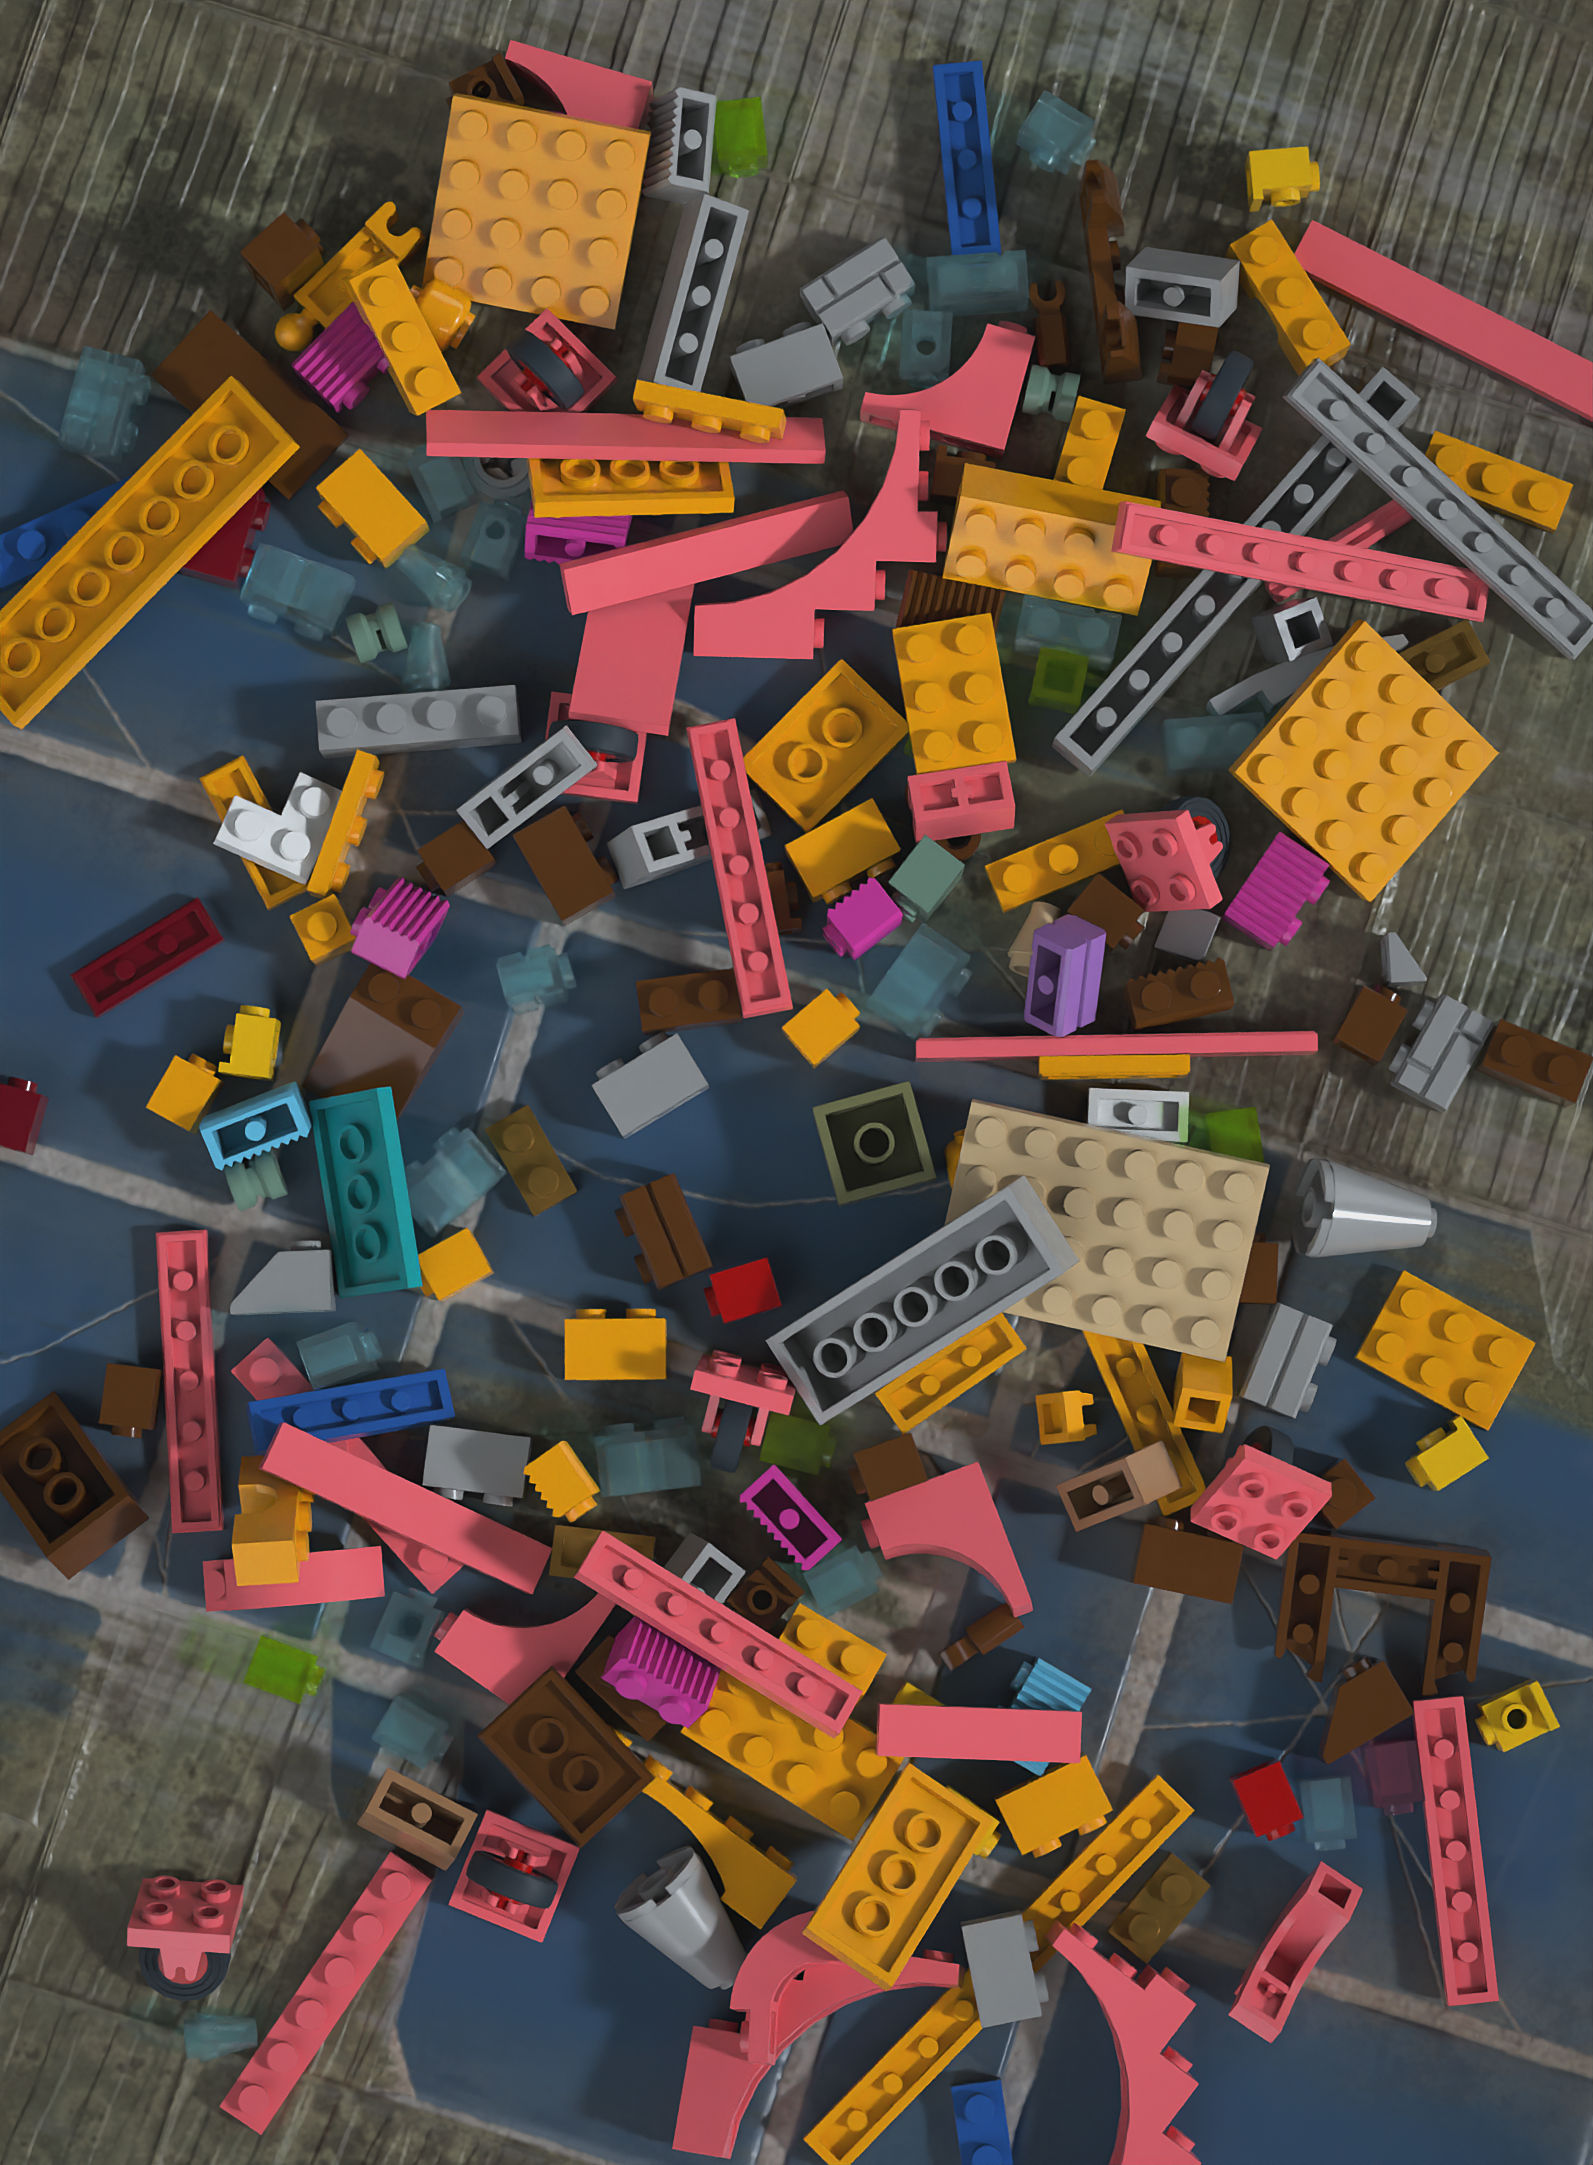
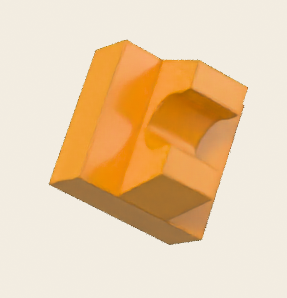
[1035,1390,1097,1445]

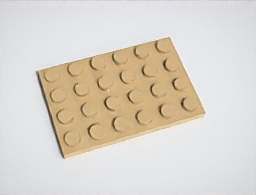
[945,1099,1270,1362]

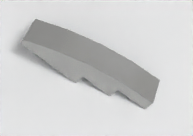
[1205,634,1409,724]

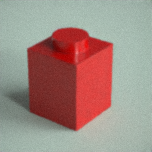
[703,1258,782,1324]
[1229,1758,1304,1841]

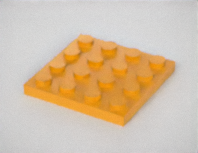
[422,93,651,330]
[1228,620,1499,903]

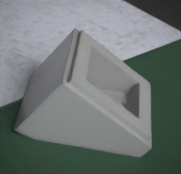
[1154,909,1221,964]
[1380,932,1427,987]

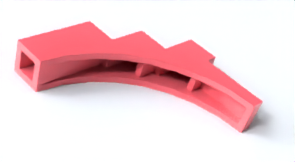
[693,410,947,659]
[1044,1920,1202,2165]
[672,1949,965,2159]

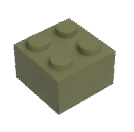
[812,1081,936,1207]

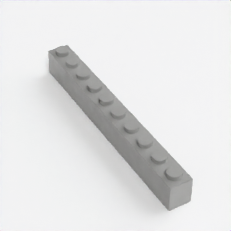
[1052,367,1420,779]

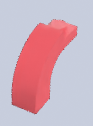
[202,1546,385,1612]
[1228,1861,1363,2043]
[730,1911,847,2065]

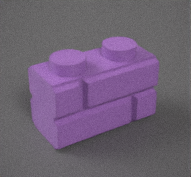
[1024,914,1106,1037]

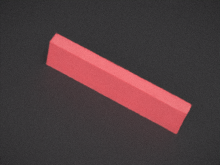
[876,1703,1082,1763]

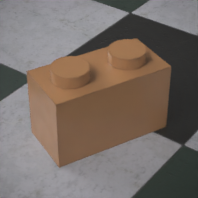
[1056,1440,1183,1532]
[357,1768,478,1871]

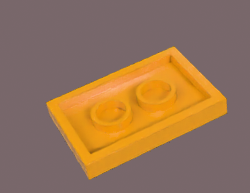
[892,613,1017,775]
[743,658,909,833]
[1354,1270,1536,1431]

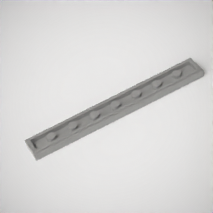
[1282,358,1593,660]

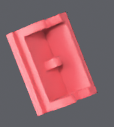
[907,761,1015,843]

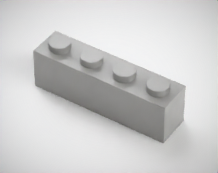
[634,194,749,392]
[315,685,522,759]

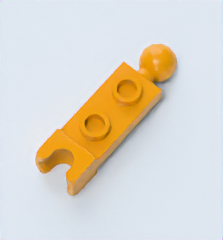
[274,201,426,352]

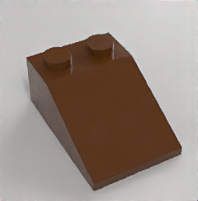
[302,963,465,1122]
[0,1391,149,1580]

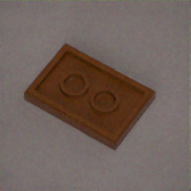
[477,1665,656,1848]

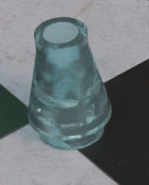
[397,544,472,612]
[401,623,451,694]
[183,2012,258,2063]

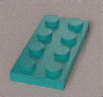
[309,1086,423,1299]

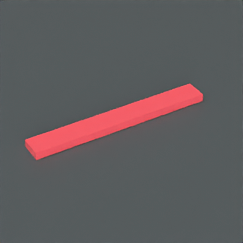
[1294,220,1593,422]
[426,410,826,464]
[1111,501,1489,622]
[915,1031,1318,1062]

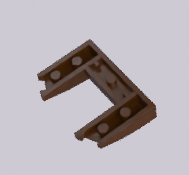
[1078,159,1142,385]
[1274,1527,1492,1696]

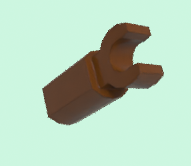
[1028,280,1072,370]
[938,1601,1025,1671]

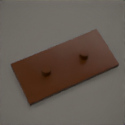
[151,310,350,501]

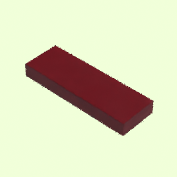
[70,897,225,1018]

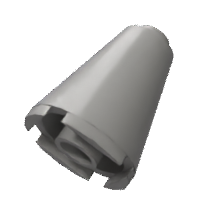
[1292,1158,1437,1258]
[614,1846,747,1990]

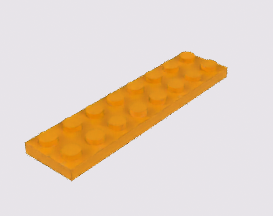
[0,376,300,729]

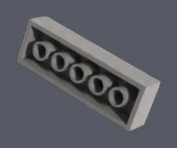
[765,1175,1079,1425]

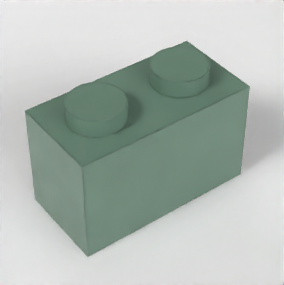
[887,835,965,924]

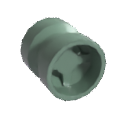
[1022,364,1081,423]
[345,602,408,664]
[224,1148,288,1211]

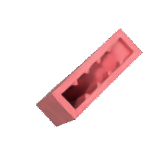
[505,40,654,130]
[860,321,1035,460]
[860,1462,1033,1618]
[434,1593,616,1705]

